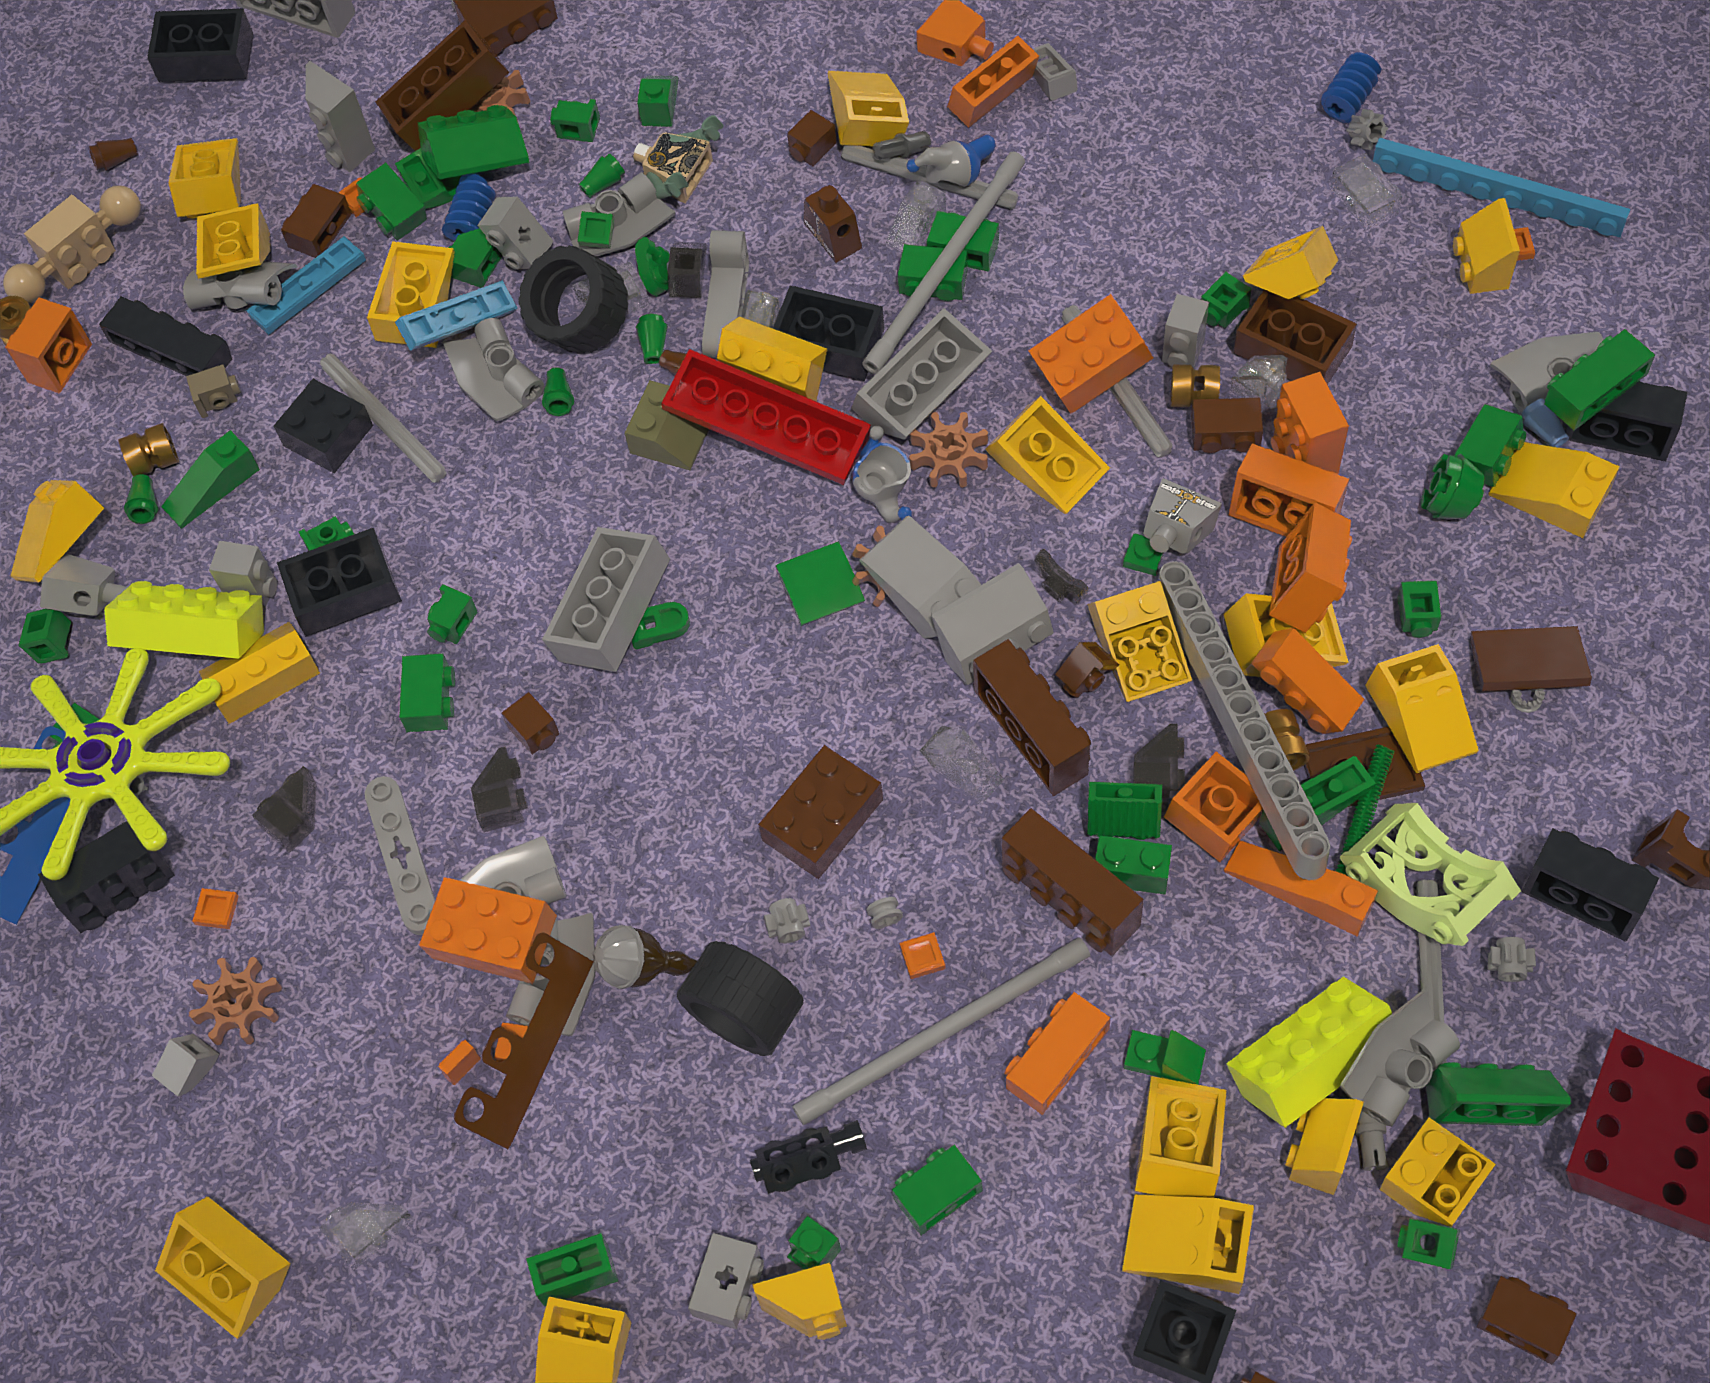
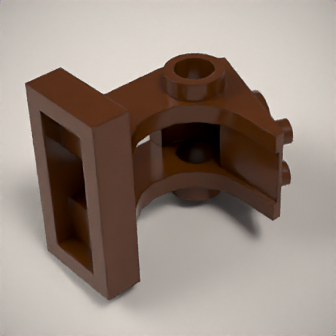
[1632,809,1710,890]

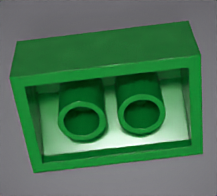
[418,105,529,179]
[1426,1062,1571,1126]

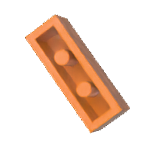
[947,35,1039,128]
[1251,628,1364,734]
[1004,992,1111,1115]

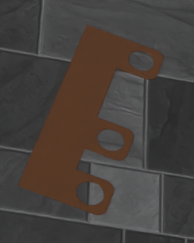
[454,932,594,1149]

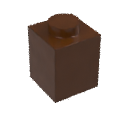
[787,110,837,167]
[501,692,559,755]

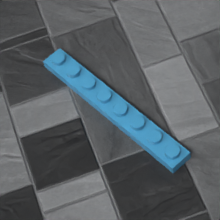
[1372,137,1630,238]

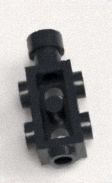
[750,1120,867,1194]

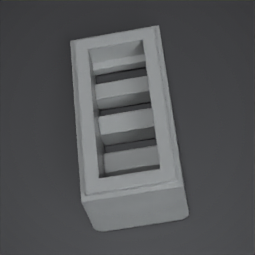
[1033,43,1077,101]

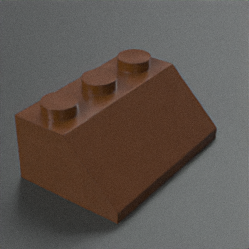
[453,0,558,55]

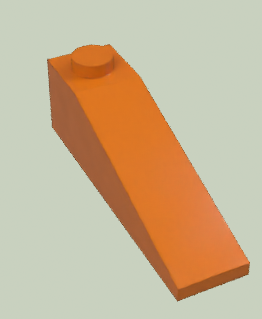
[1224,840,1378,937]

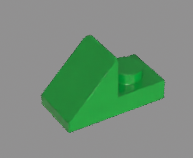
[1124,1030,1206,1085]

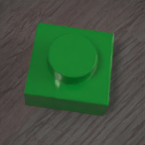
[577,211,614,249]
[1123,533,1164,576]

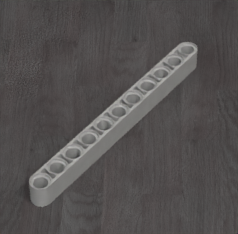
[1159,561,1330,880]

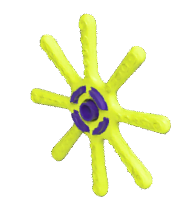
[0,648,230,880]

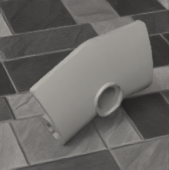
[562,172,676,257]
[183,261,297,309]
[443,318,544,421]
[1490,332,1604,412]
[459,836,566,904]
[506,913,596,1036]
[1340,990,1460,1127]

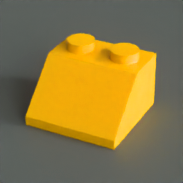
[1453,198,1520,294]
[1285,1099,1364,1195]
[753,1263,847,1340]

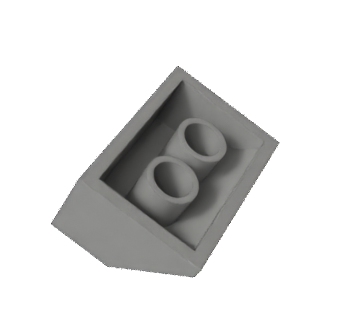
[305,61,375,173]
[931,563,1054,685]

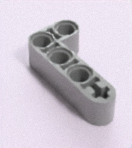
[702,230,749,358]

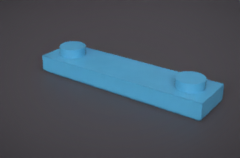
[246,236,366,335]
[395,280,517,351]

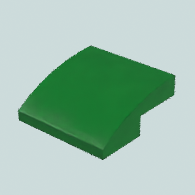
[395,148,462,209]
[775,541,865,626]

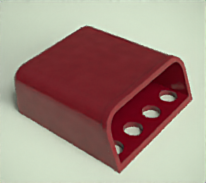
[1566,1028,1710,1242]

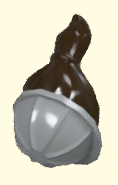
[592,925,697,989]

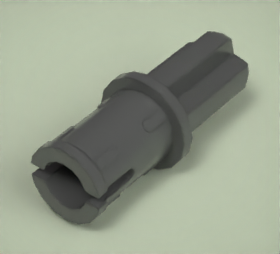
[873,131,931,160]

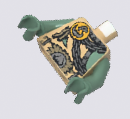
[633,115,724,204]

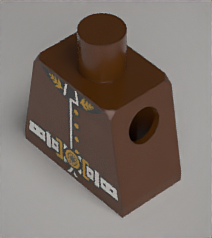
[804,185,862,263]

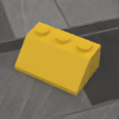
[1243,226,1339,299]
[717,316,827,401]
[199,622,320,724]
[155,1196,291,1339]

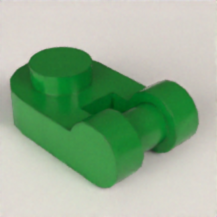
[635,237,671,296]
[632,602,690,649]

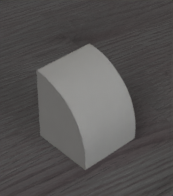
[152,1034,219,1096]

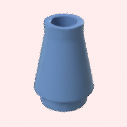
[1521,398,1569,447]

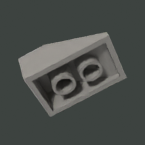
[859,516,981,639]

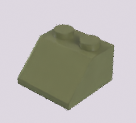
[625,380,709,471]

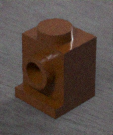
[1055,642,1120,698]

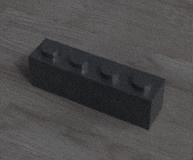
[99,296,233,376]

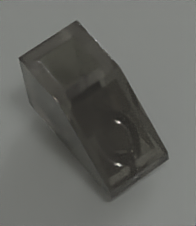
[667,242,707,298]
[1133,723,1185,803]
[471,746,528,833]
[252,766,317,853]

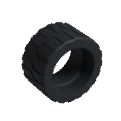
[518,246,628,354]
[677,941,804,1056]

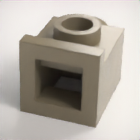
[186,365,241,418]

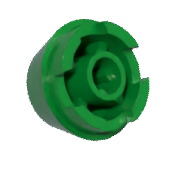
[1421,454,1485,519]

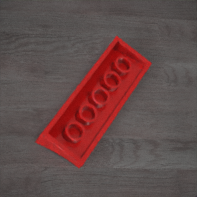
[661,349,871,485]

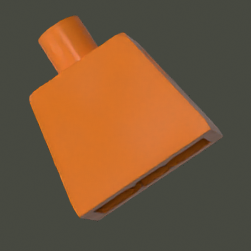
[916,0,994,66]

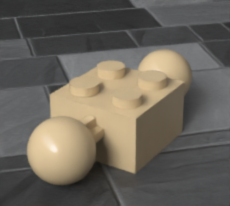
[3,186,141,304]

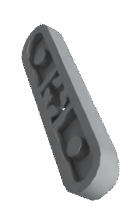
[365,776,435,935]

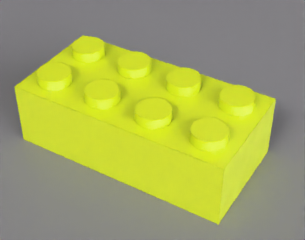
[104,581,264,659]
[1226,976,1393,1128]

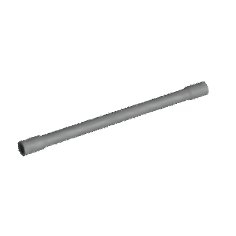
[862,151,1025,374]
[792,937,1090,1126]

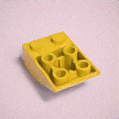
[827,71,909,146]
[1087,581,1192,702]
[1365,644,1479,773]
[1122,1194,1254,1294]

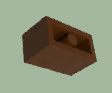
[281,183,352,258]
[1191,397,1263,453]
[1476,1276,1577,1365]

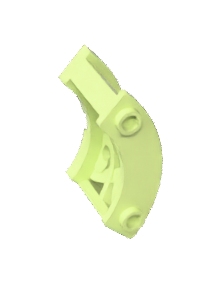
[1340,803,1521,946]

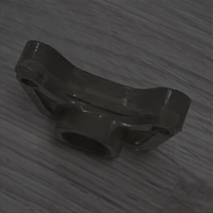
[1034,549,1089,605]

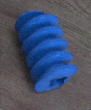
[1321,52,1382,123]
[442,173,496,241]

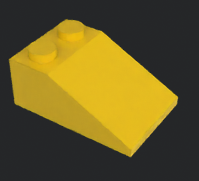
[168,138,241,218]
[196,203,270,279]
[367,241,454,348]
[985,396,1110,514]
[1488,442,1620,538]
[10,480,104,583]
[1224,593,1349,677]
[1135,1076,1226,1198]

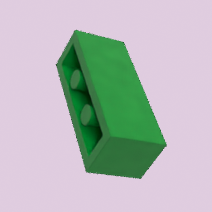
[1544,329,1655,430]

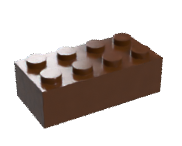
[375,19,510,151]
[973,639,1091,796]
[1001,808,1144,956]

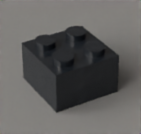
[274,378,373,473]
[1131,1280,1237,1383]

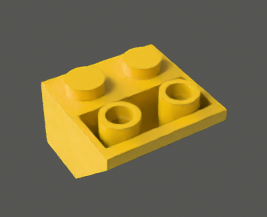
[1380,1117,1496,1227]
[535,1297,631,1383]

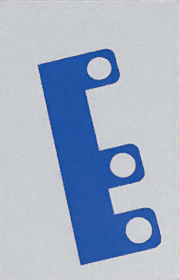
[0,726,70,925]

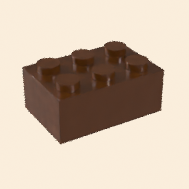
[1234,289,1357,385]
[758,745,883,880]

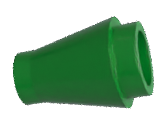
[578,154,625,198]
[636,314,668,364]
[542,367,574,416]
[124,474,158,524]

